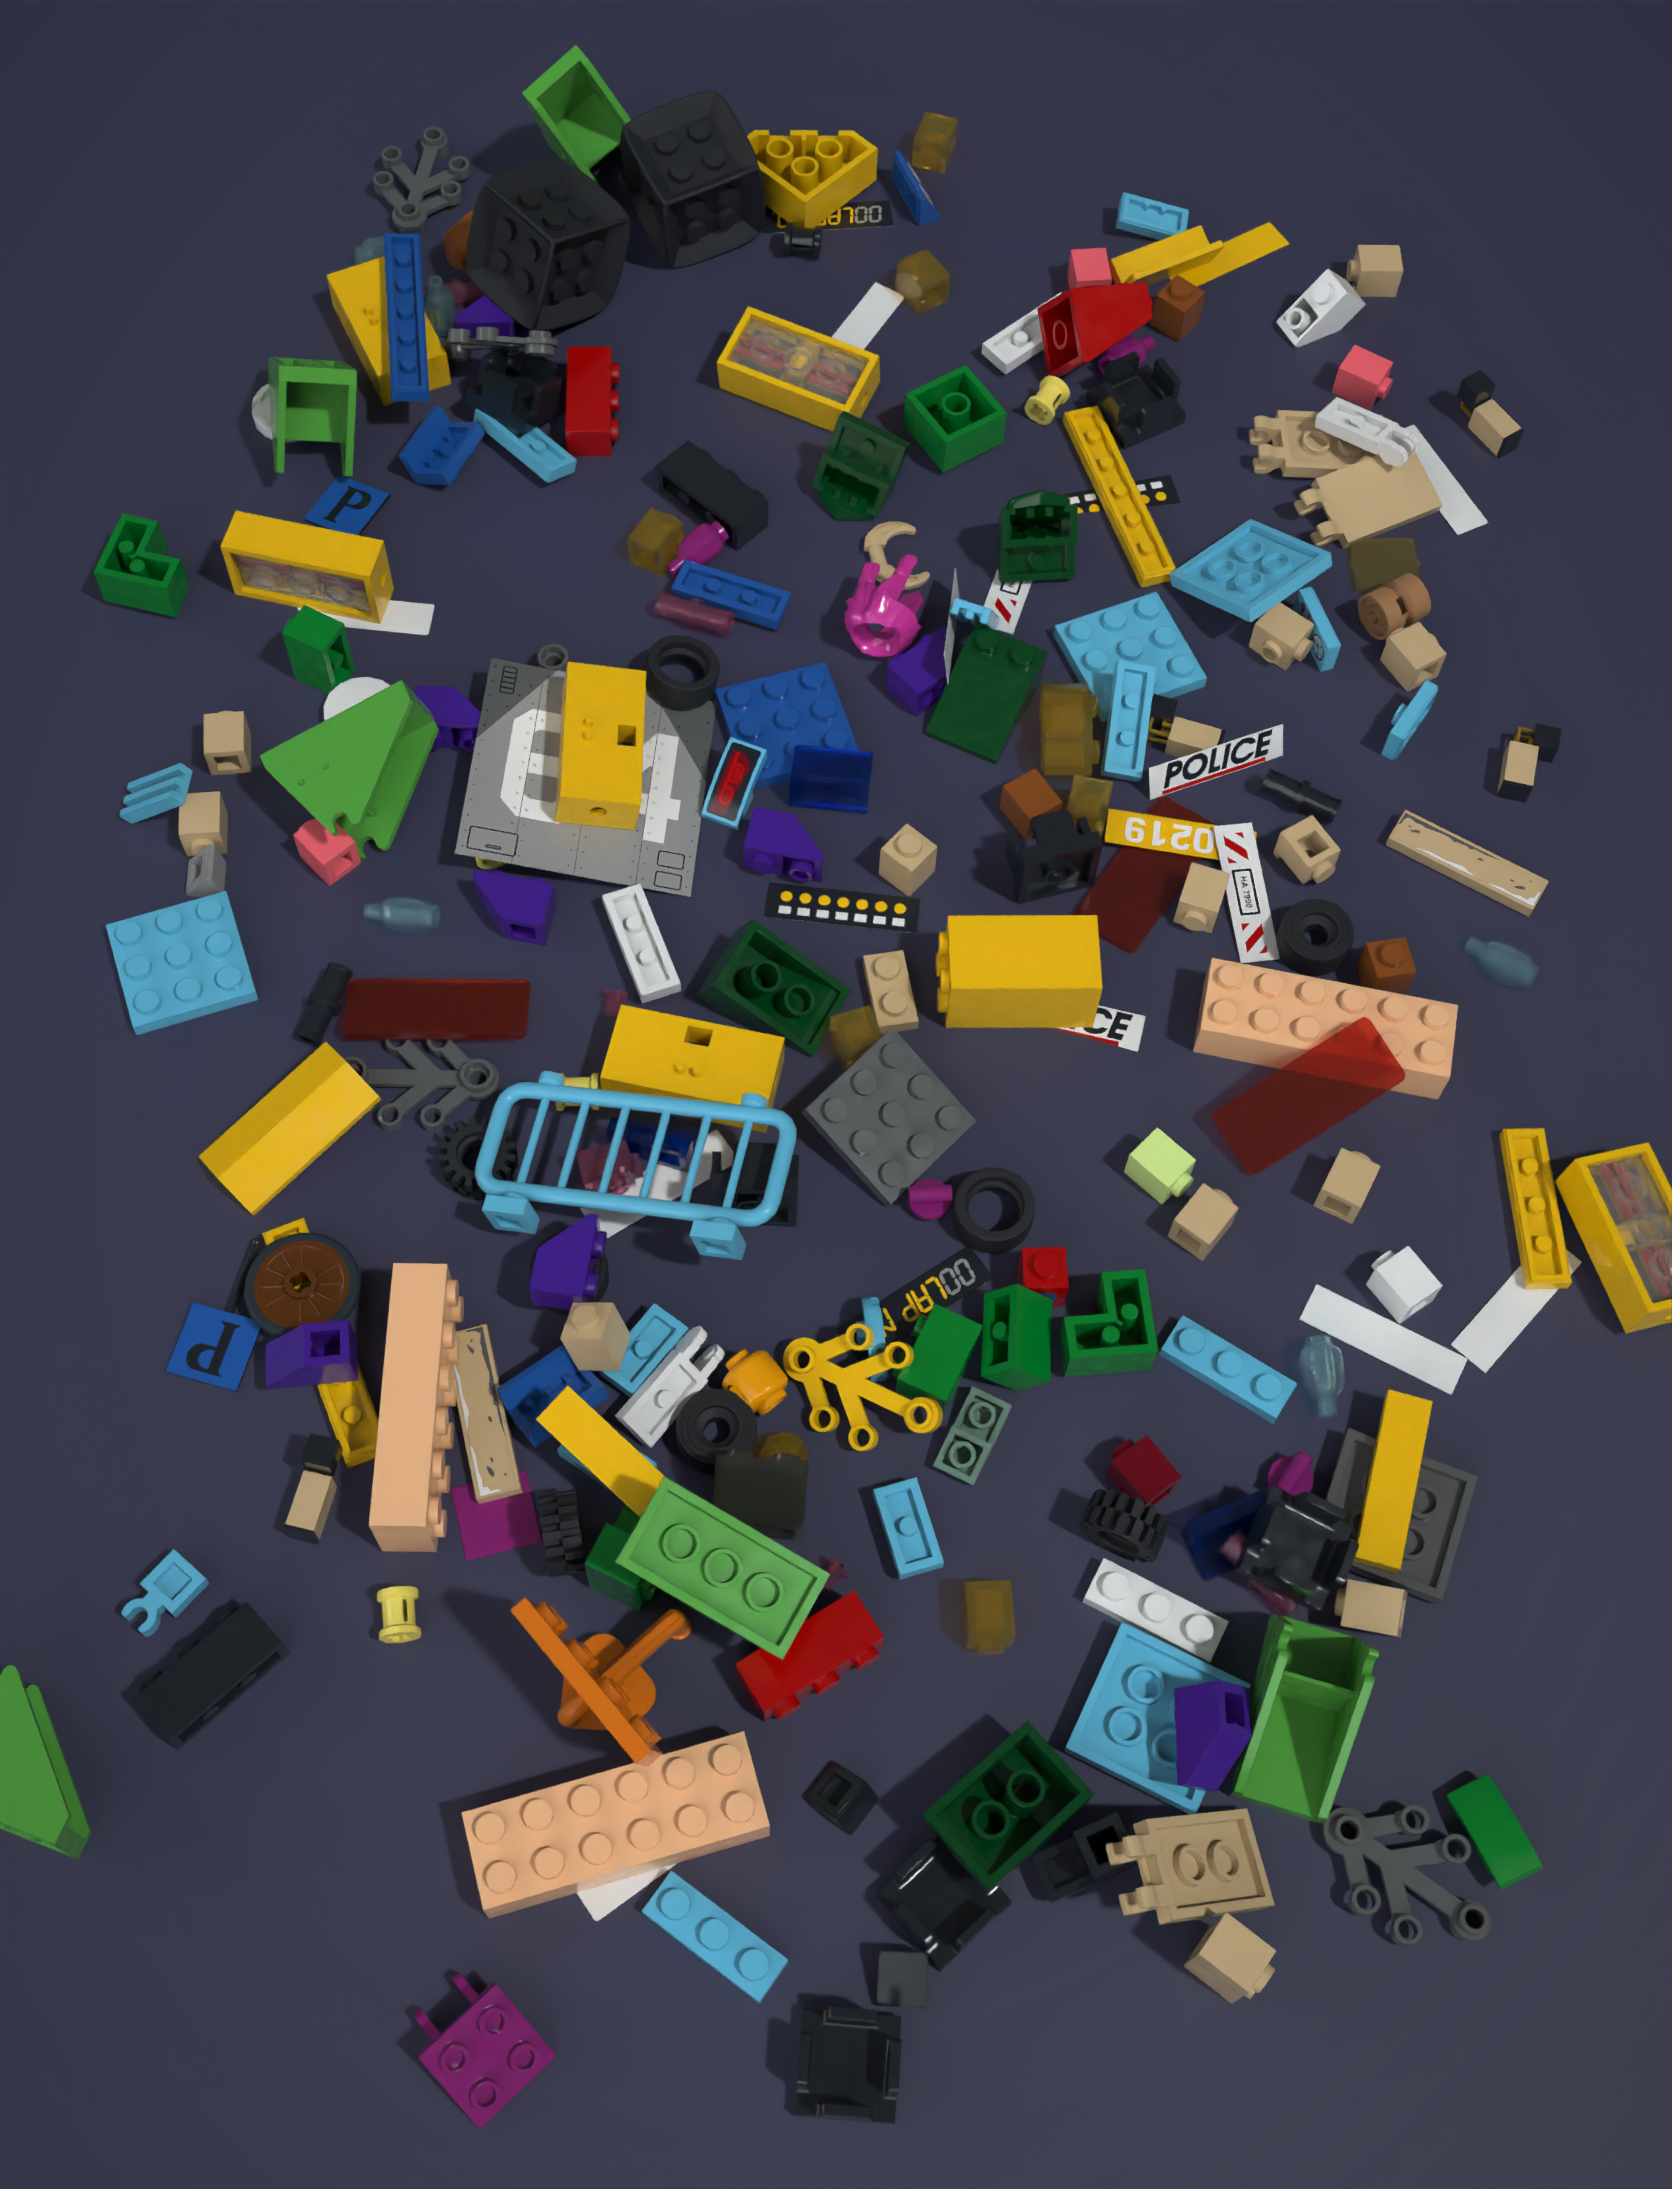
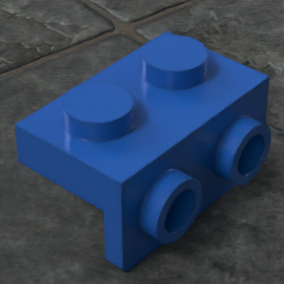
[399,406,485,485]
[497,1344,609,1447]

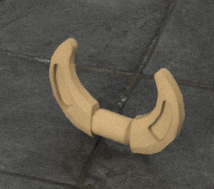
[864,521,930,590]

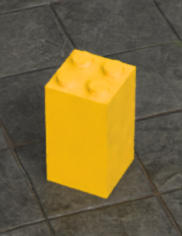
[935,915,1103,1028]

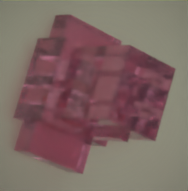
[603,989,628,1017]
[824,1556,850,1591]

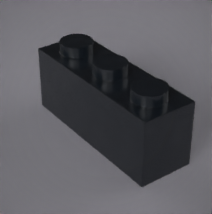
[657,440,768,551]
[133,1602,290,1751]

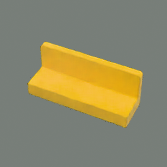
[1109,225,1224,286]

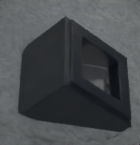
[804,1761,878,1835]
[876,1950,928,2008]

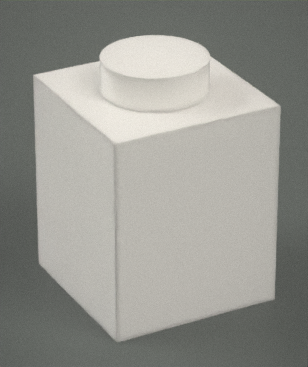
[1366,1246,1443,1324]

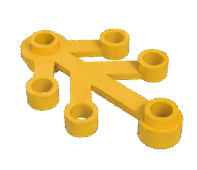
[783,1323,943,1451]

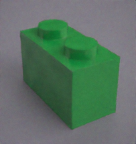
[282,605,355,695]
[981,1284,1052,1391]
[892,1304,983,1415]

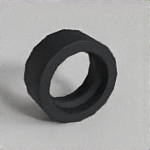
[644,635,720,710]
[952,1167,1035,1254]

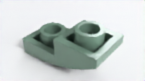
[933,1386,1013,1486]

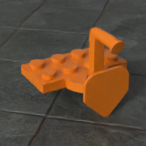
[510,1597,692,1766]

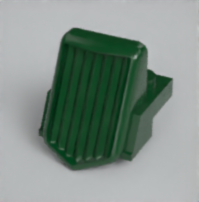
[811,411,910,521]
[998,490,1078,582]

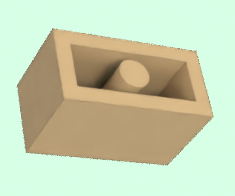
[1184,1912,1276,2004]

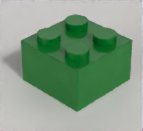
[903,365,1007,473]

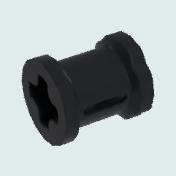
[784,222,823,258]

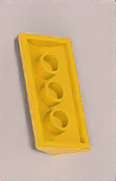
[198,1042,382,1216]

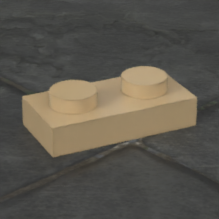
[863,950,919,1035]

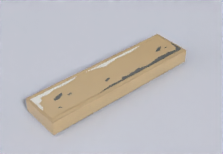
[1386,810,1549,917]
[451,1324,523,1504]

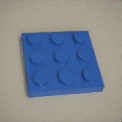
[715,662,861,790]

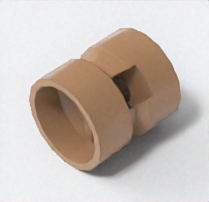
[1358,573,1431,640]

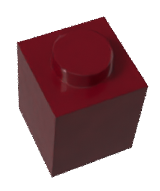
[1107,1435,1181,1506]

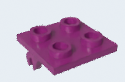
[413,1972,556,2129]

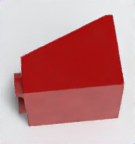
[1037,282,1153,378]

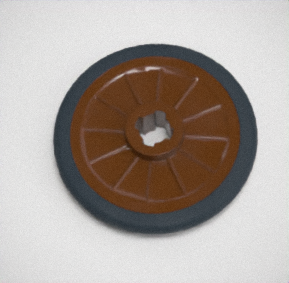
[244,1233,361,1337]

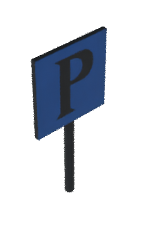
[304,475,391,536]
[165,1237,262,1392]

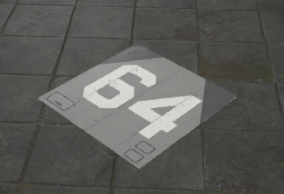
[455,658,717,897]

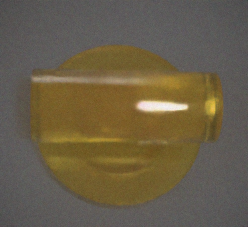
[758,1432,809,1479]

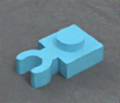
[121,1549,210,1637]

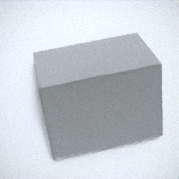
[186,844,227,897]

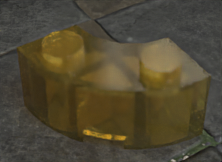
[1039,683,1100,776]

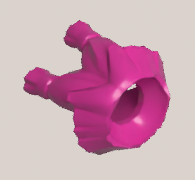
[844,554,924,658]

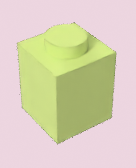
[1124,1127,1196,1205]

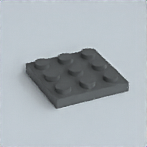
[801,1027,976,1206]
[1325,1428,1478,1604]

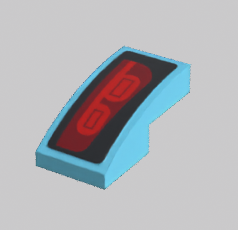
[701,737,768,830]

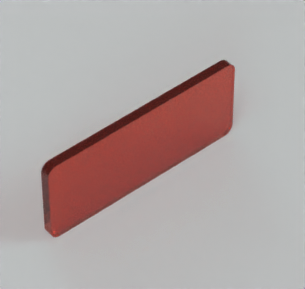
[1075,796,1216,954]
[342,978,531,1040]
[1212,1017,1405,1175]

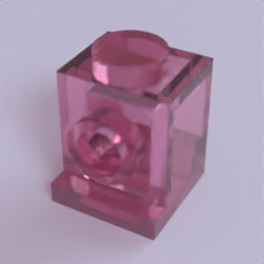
[576,1139,644,1195]

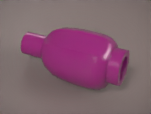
[1099,335,1155,375]
[666,521,729,578]

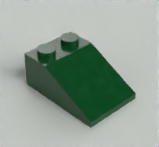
[926,623,1047,765]
[696,919,851,1058]
[922,1720,1094,1892]

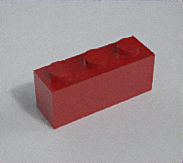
[565,347,620,456]
[735,1590,884,1722]

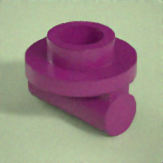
[908,1179,952,1220]
[1268,1451,1314,1495]

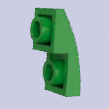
[1447,1773,1543,1891]

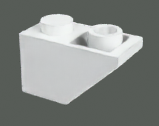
[1276,269,1366,347]

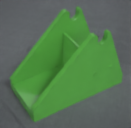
[522,45,631,187]
[268,357,357,477]
[260,680,439,860]
[614,1477,830,1660]
[1229,1613,1379,1824]
[0,1665,92,1860]

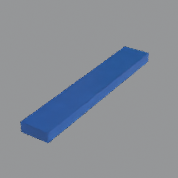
[384,233,429,402]

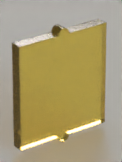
[1348,538,1421,592]

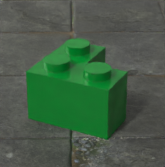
[93,513,190,617]
[1058,1269,1159,1377]
[584,1504,659,1612]

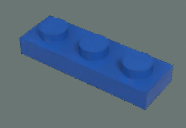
[672,559,791,631]

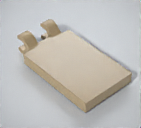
[1249,410,1383,478]
[1293,453,1443,549]
[1105,1808,1275,1925]

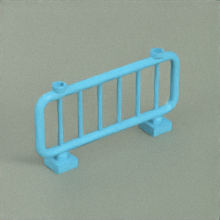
[475,1071,797,1260]

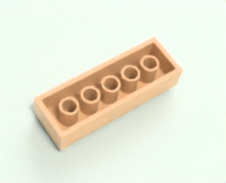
[1193,958,1458,1100]
[369,1263,464,1552]
[462,1731,770,1919]

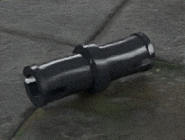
[1259,768,1342,823]
[295,962,353,1047]

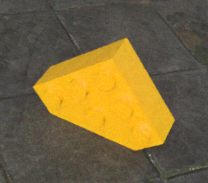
[747,130,878,228]

